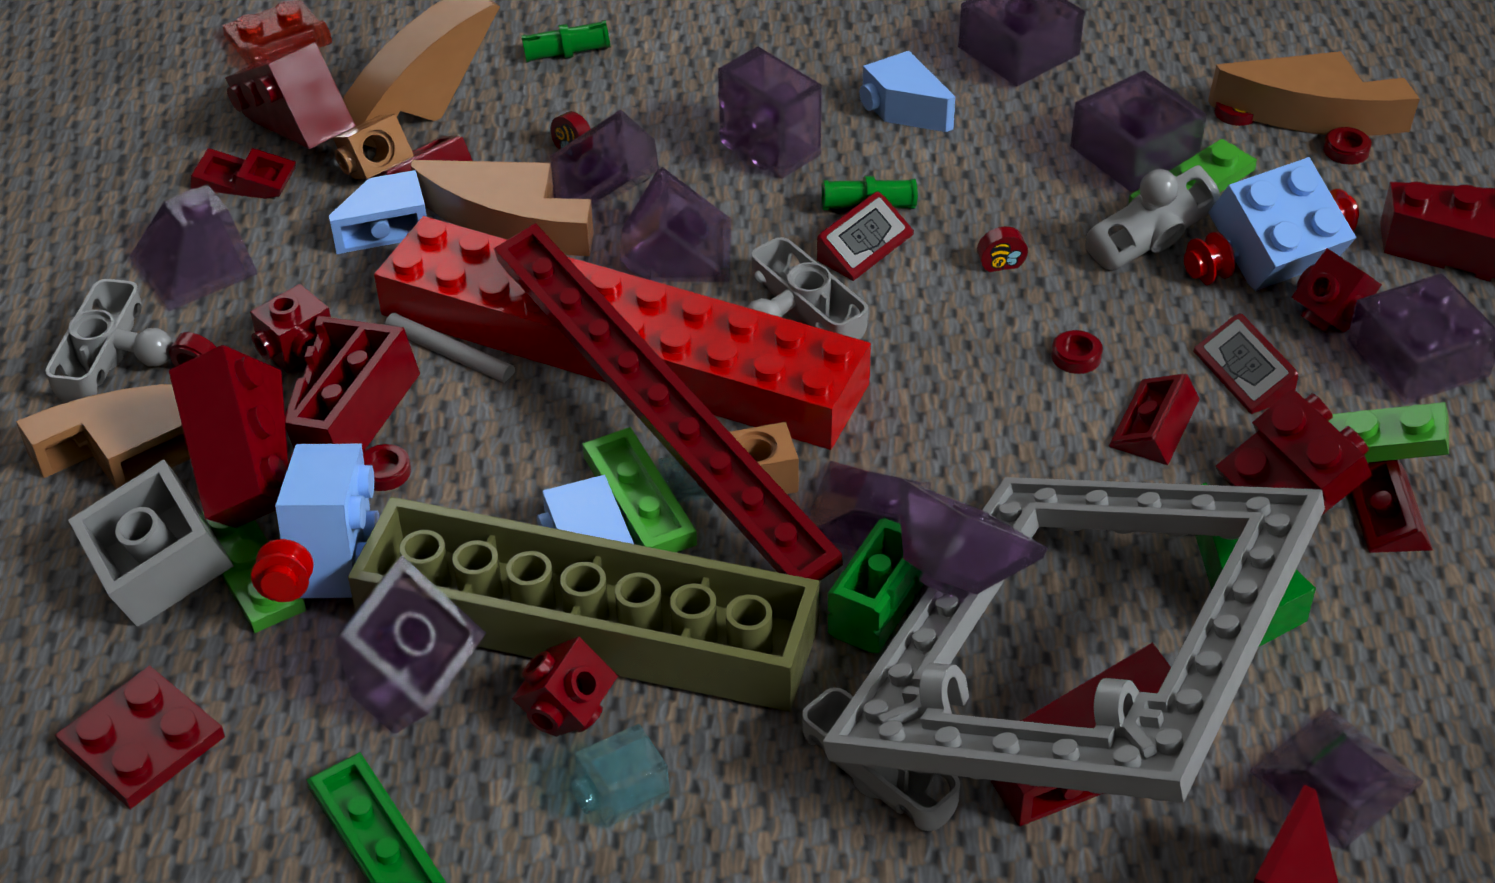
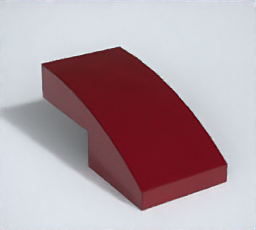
[190,148,296,199]

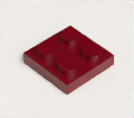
[55,665,225,810]

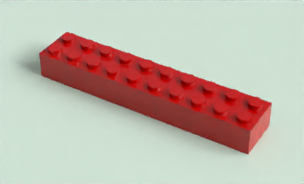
[374,216,871,450]

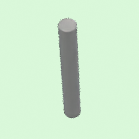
[385,313,515,383]

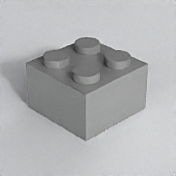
[68,459,234,626]

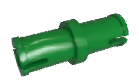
[521,20,611,62]
[821,176,918,210]

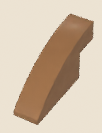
[343,0,500,148]
[1208,51,1420,136]
[411,160,594,256]
[16,384,190,489]

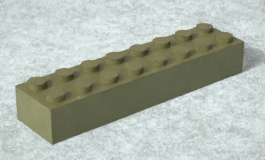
[348,496,820,712]

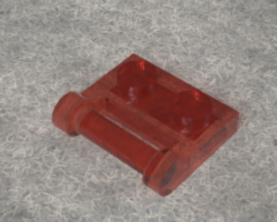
[222,0,332,66]

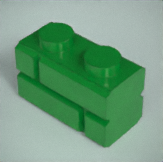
[828,518,930,653]

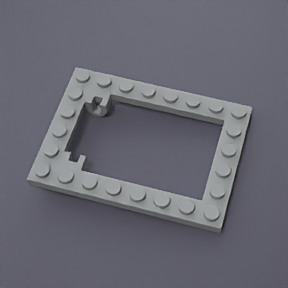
[823,477,1325,803]

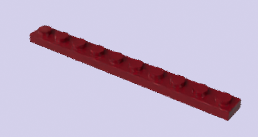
[494,223,843,581]

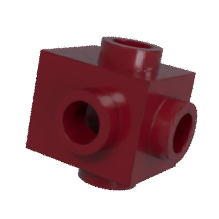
[1291,248,1382,332]
[250,284,331,373]
[512,636,618,737]

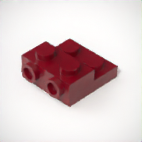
[1215,389,1372,515]

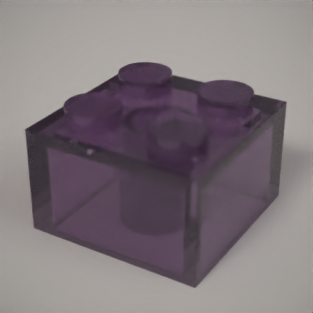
[958,0,1085,87]
[718,46,822,179]
[1070,70,1207,192]
[1347,273,1495,405]

